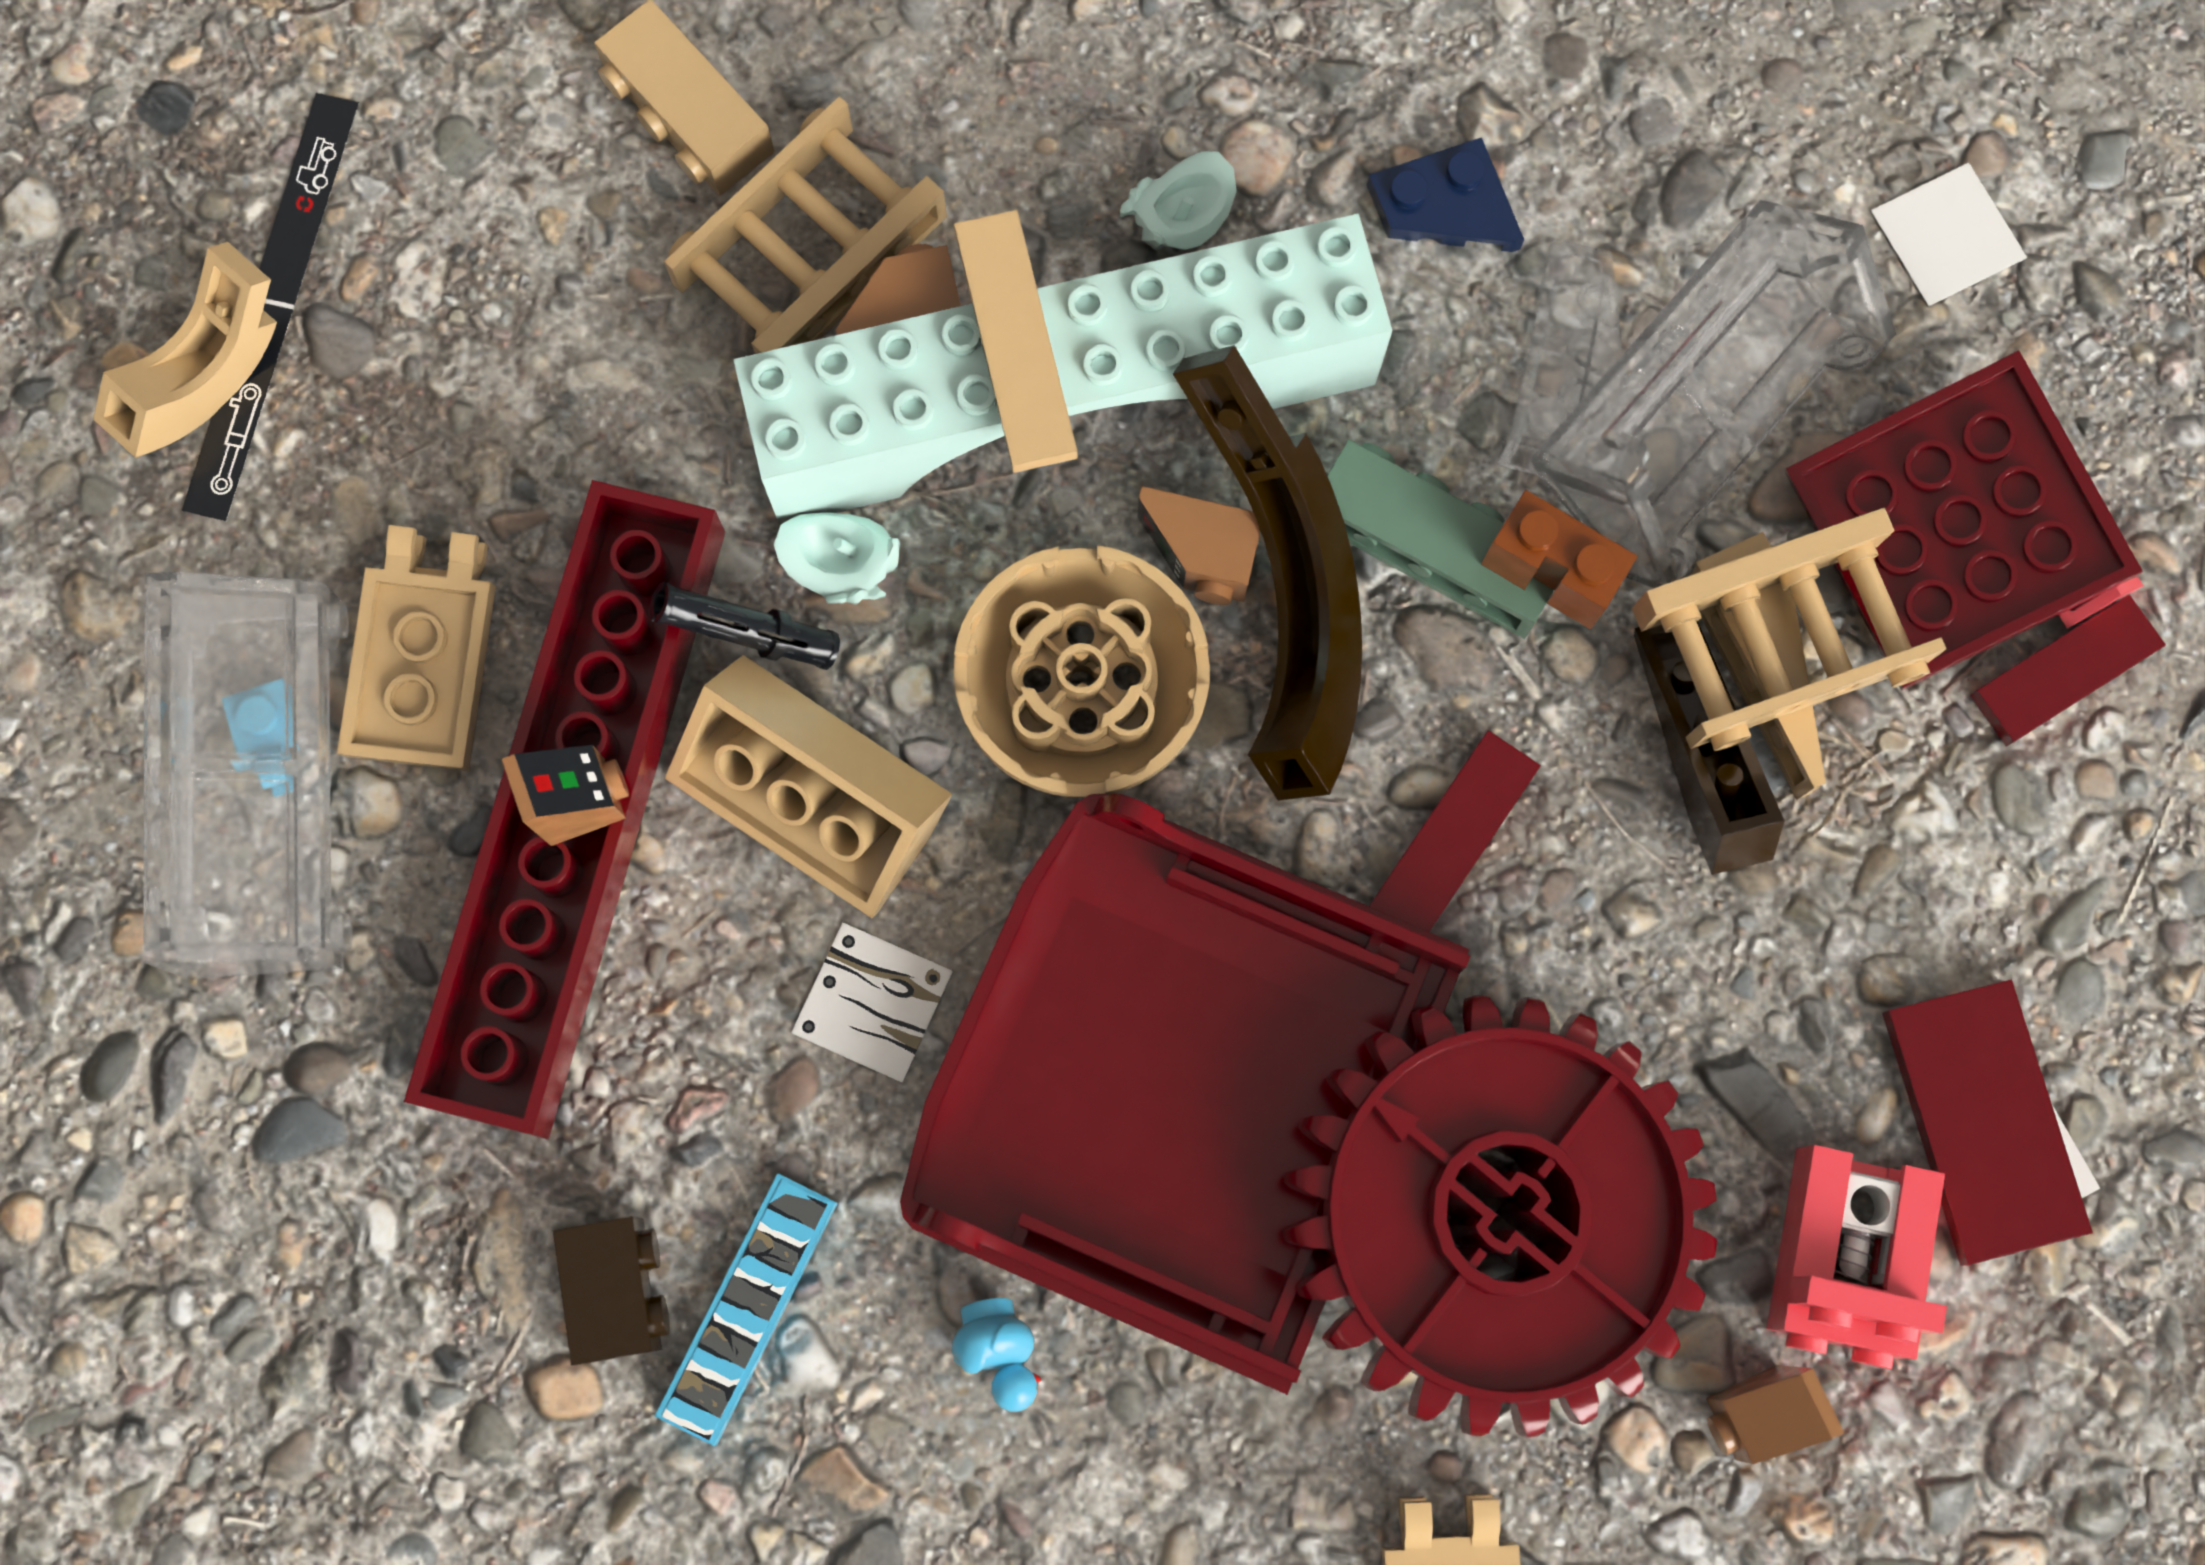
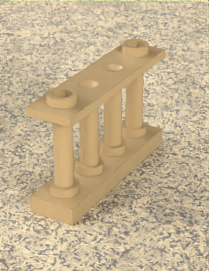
[664,96,947,354]
[1632,507,1946,751]

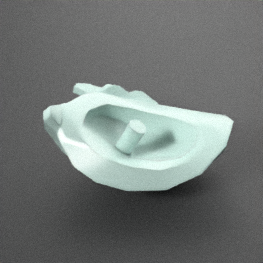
[1120,151,1237,250]
[774,512,901,605]

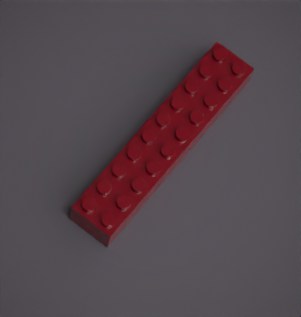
[404,480,725,1140]

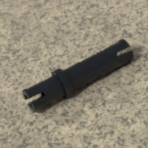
[649,582,840,670]

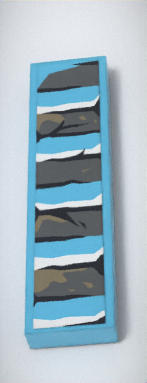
[655,1173,838,1446]

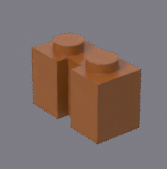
[1481,489,1638,630]

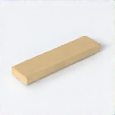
[954,210,1077,473]

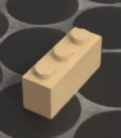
[594,0,775,197]

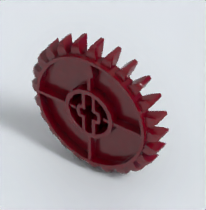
[1283,995,1717,1438]

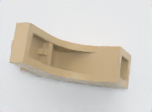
[93,242,277,458]

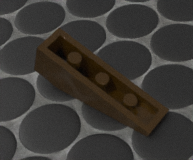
[1634,621,1785,875]

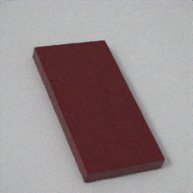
[1882,979,2093,1266]

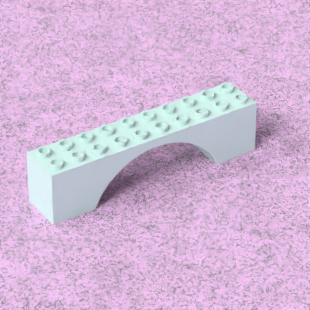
[733,213,1392,526]

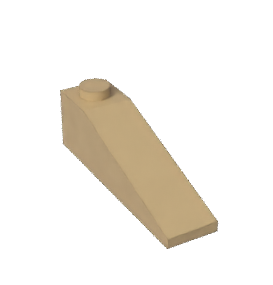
[1683,532,1826,800]

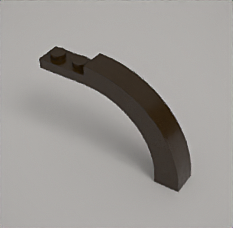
[1173,345,1362,801]

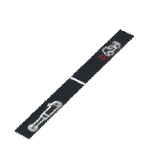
[182,93,359,521]

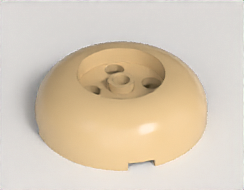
[954,545,1210,798]

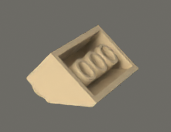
[664,655,952,918]

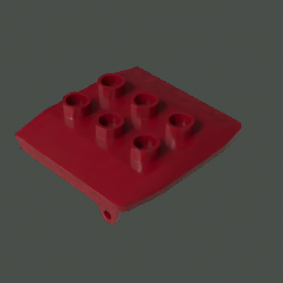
[900,793,1470,1395]

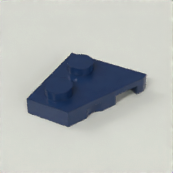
[1367,137,1524,252]

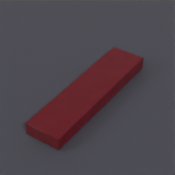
[1369,730,1541,932]

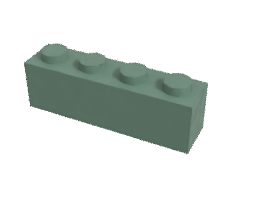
[1327,439,1554,639]

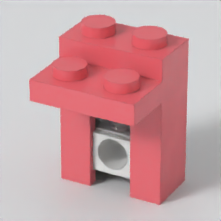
[1766,1145,1947,1369]

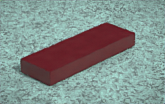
[1970,594,2166,747]

